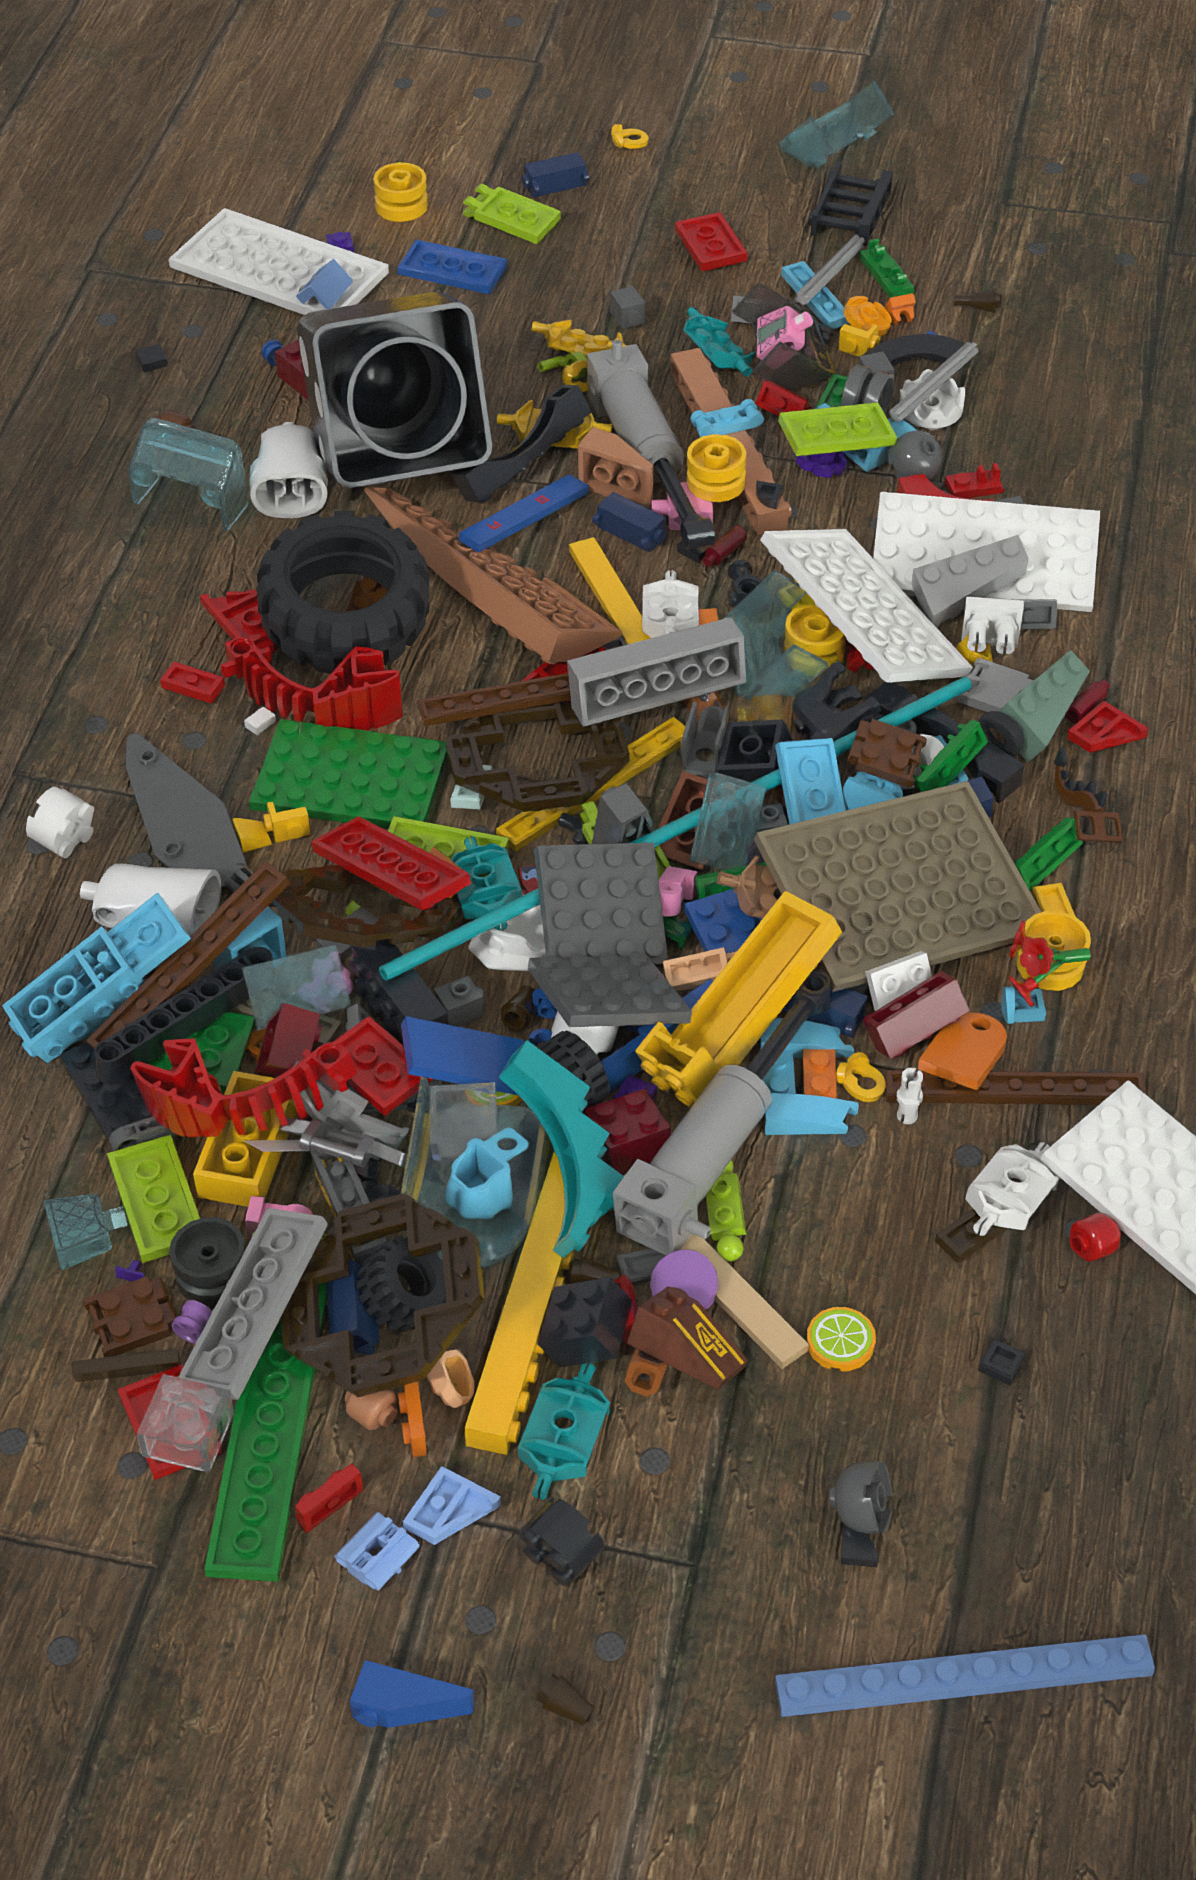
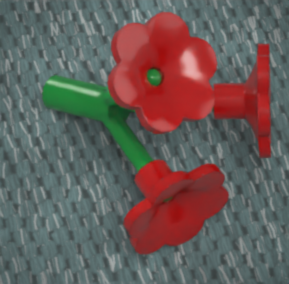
[1008,921,1091,1007]

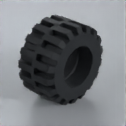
[537,1030,610,1114]
[357,1236,447,1332]

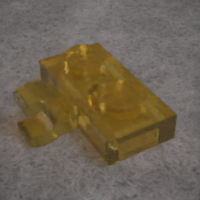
[735,694,790,733]

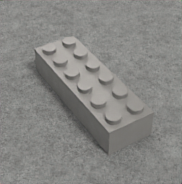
[567,617,746,727]

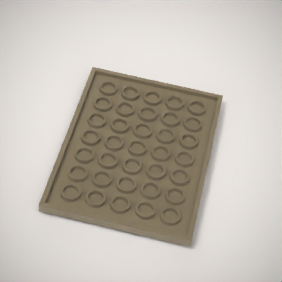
[754,781,1041,992]

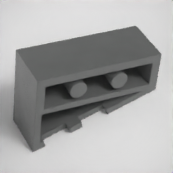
[592,783,659,848]

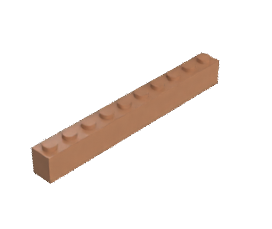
[670,348,792,536]

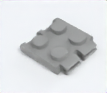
[954,658,1034,712]

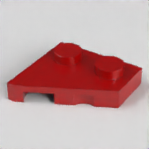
[1067,701,1149,753]

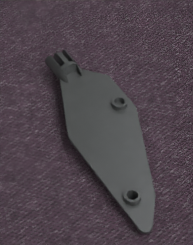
[126,733,254,894]

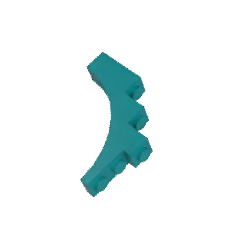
[499,1040,624,1258]

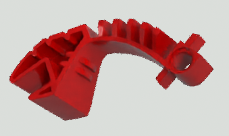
[220,637,403,731]
[131,1039,357,1137]

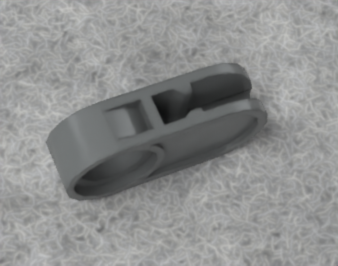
[109,1116,176,1151]

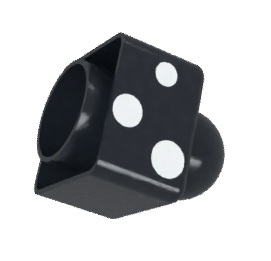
[297,292,492,488]

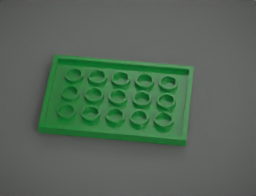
[249,719,448,829]

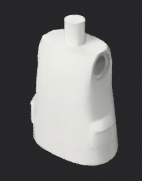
[250,422,328,518]
[80,864,221,936]

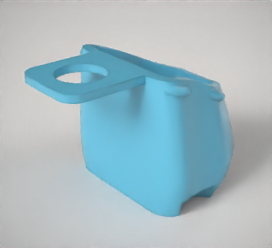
[842,772,903,811]
[445,1128,528,1219]

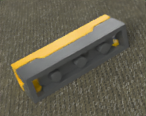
[311,1140,387,1266]

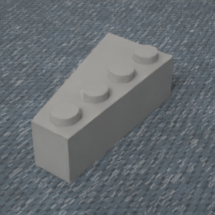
[912,535,1029,628]

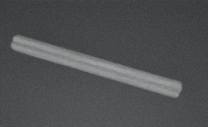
[795,235,865,305]
[889,342,978,422]

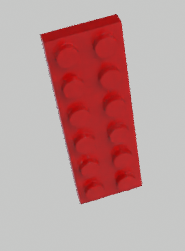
[311,816,471,911]

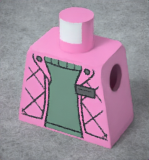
[757,306,813,369]

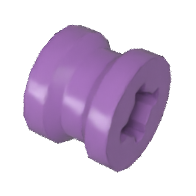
[171,1300,212,1343]

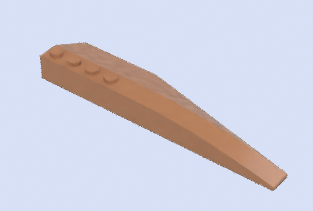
[364,485,622,664]

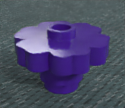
[793,451,848,478]

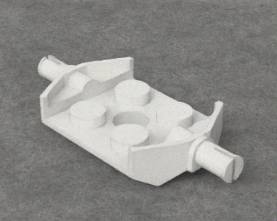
[642,570,699,638]
[965,1142,1060,1236]

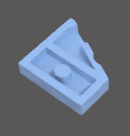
[403,1466,501,1545]

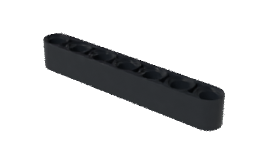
[94,947,273,1084]

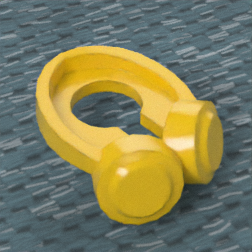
[611,124,649,149]
[562,360,588,392]
[836,1052,886,1102]

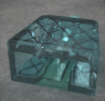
[44,1194,128,1270]

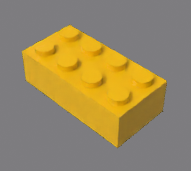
[193,1071,296,1207]

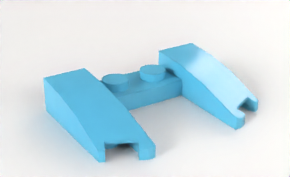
[759,1018,859,1135]

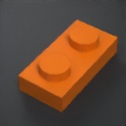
[802,1049,837,1099]
[398,1382,427,1457]

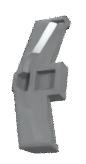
[293,1060,409,1149]

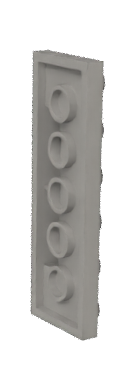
[176,1208,328,1400]

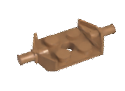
[717,856,782,919]

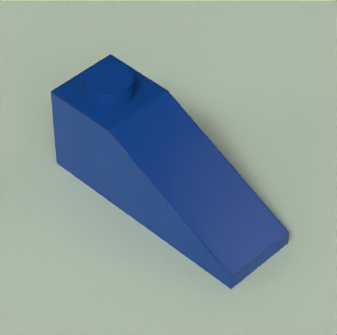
[350,1660,475,1728]

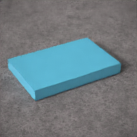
[775,738,846,825]

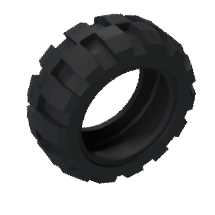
[256,511,429,674]

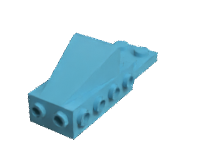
[2,892,191,1064]

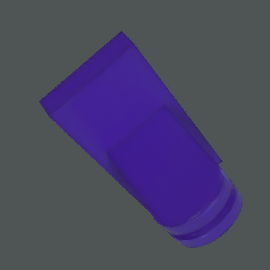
[115,1260,145,1281]

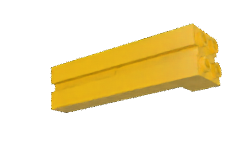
[635,891,842,1107]

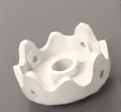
[899,369,965,430]

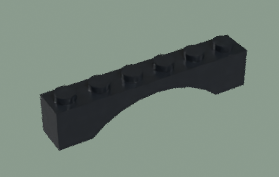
[451,384,591,503]
[866,681,1024,803]

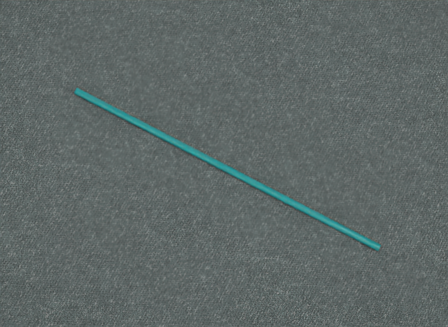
[379,677,972,981]

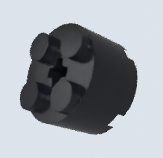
[519,1497,605,1586]

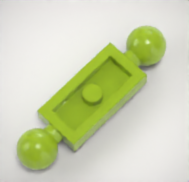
[706,1160,746,1262]

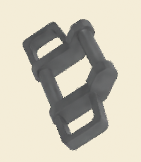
[279,1117,412,1169]

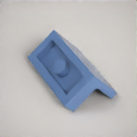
[296,258,353,309]

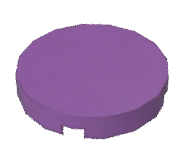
[650,1250,719,1310]

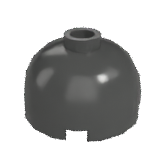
[888,430,943,480]
[830,1460,892,1534]

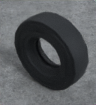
[978,711,1025,757]

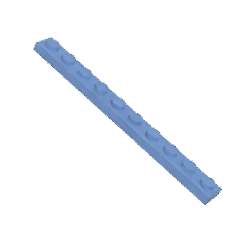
[775,1634,1155,1717]

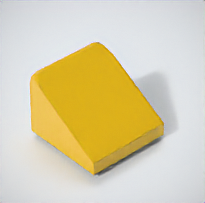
[956,635,993,667]
[232,818,272,853]

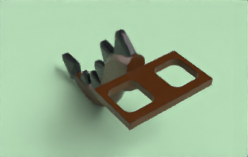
[1054,748,1123,843]

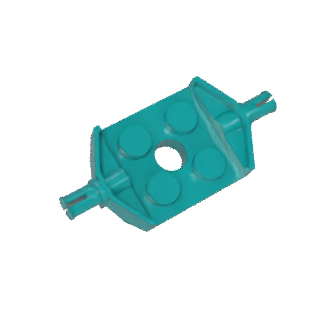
[683,307,755,377]
[451,836,523,931]
[518,1363,610,1500]

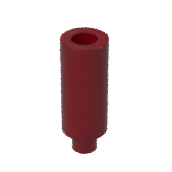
[702,525,747,567]
[1065,679,1110,723]

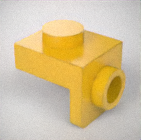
[839,324,880,357]
[263,801,310,843]

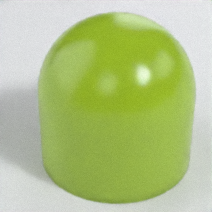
[346,900,361,916]

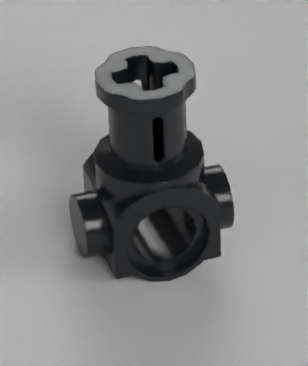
[727,560,770,615]

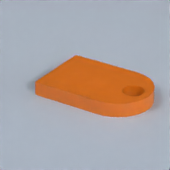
[918,1012,1007,1090]

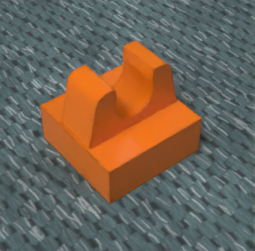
[884,293,916,325]

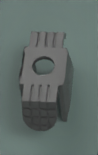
[680,701,729,781]

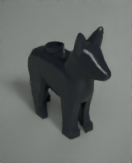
[792,661,883,765]

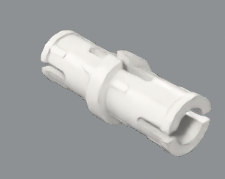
[897,1068,923,1124]

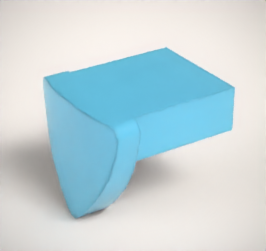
[1001,986,1046,1024]

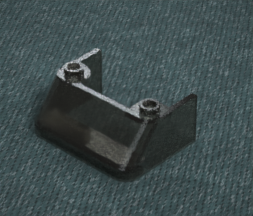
[732,282,835,390]

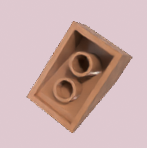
[578,427,653,510]

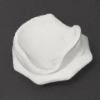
[468,905,546,971]

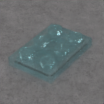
[690,772,766,870]
[242,944,351,1030]

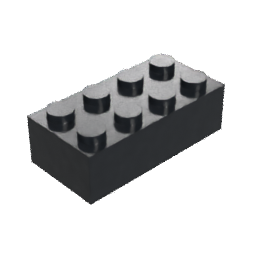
[350,939,449,1046]

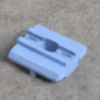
[334,1512,420,1591]

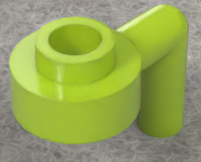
[537,352,587,379]

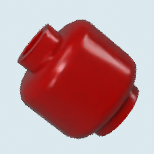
[1069,1213,1121,1262]

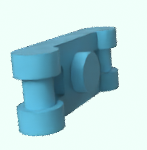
[690,399,764,437]

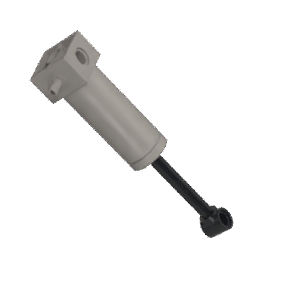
[587,340,715,550]
[613,970,831,1256]

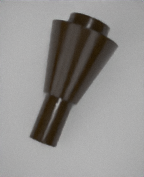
[954,287,1002,313]

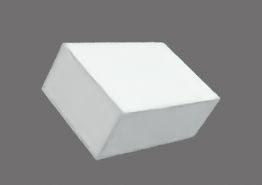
[244,707,276,735]

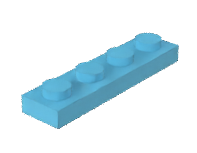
[781,261,849,329]

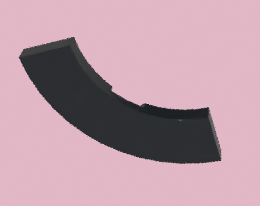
[862,334,965,366]

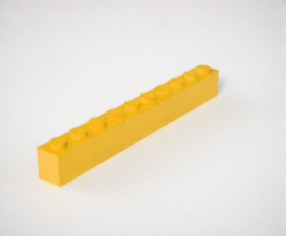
[465,1150,574,1455]

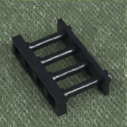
[808,161,893,246]

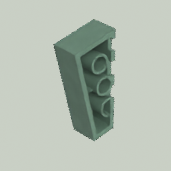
[998,650,1090,763]

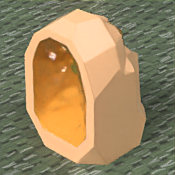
[426,1349,474,1408]

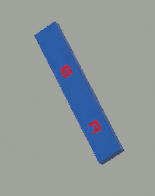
[459,474,589,553]

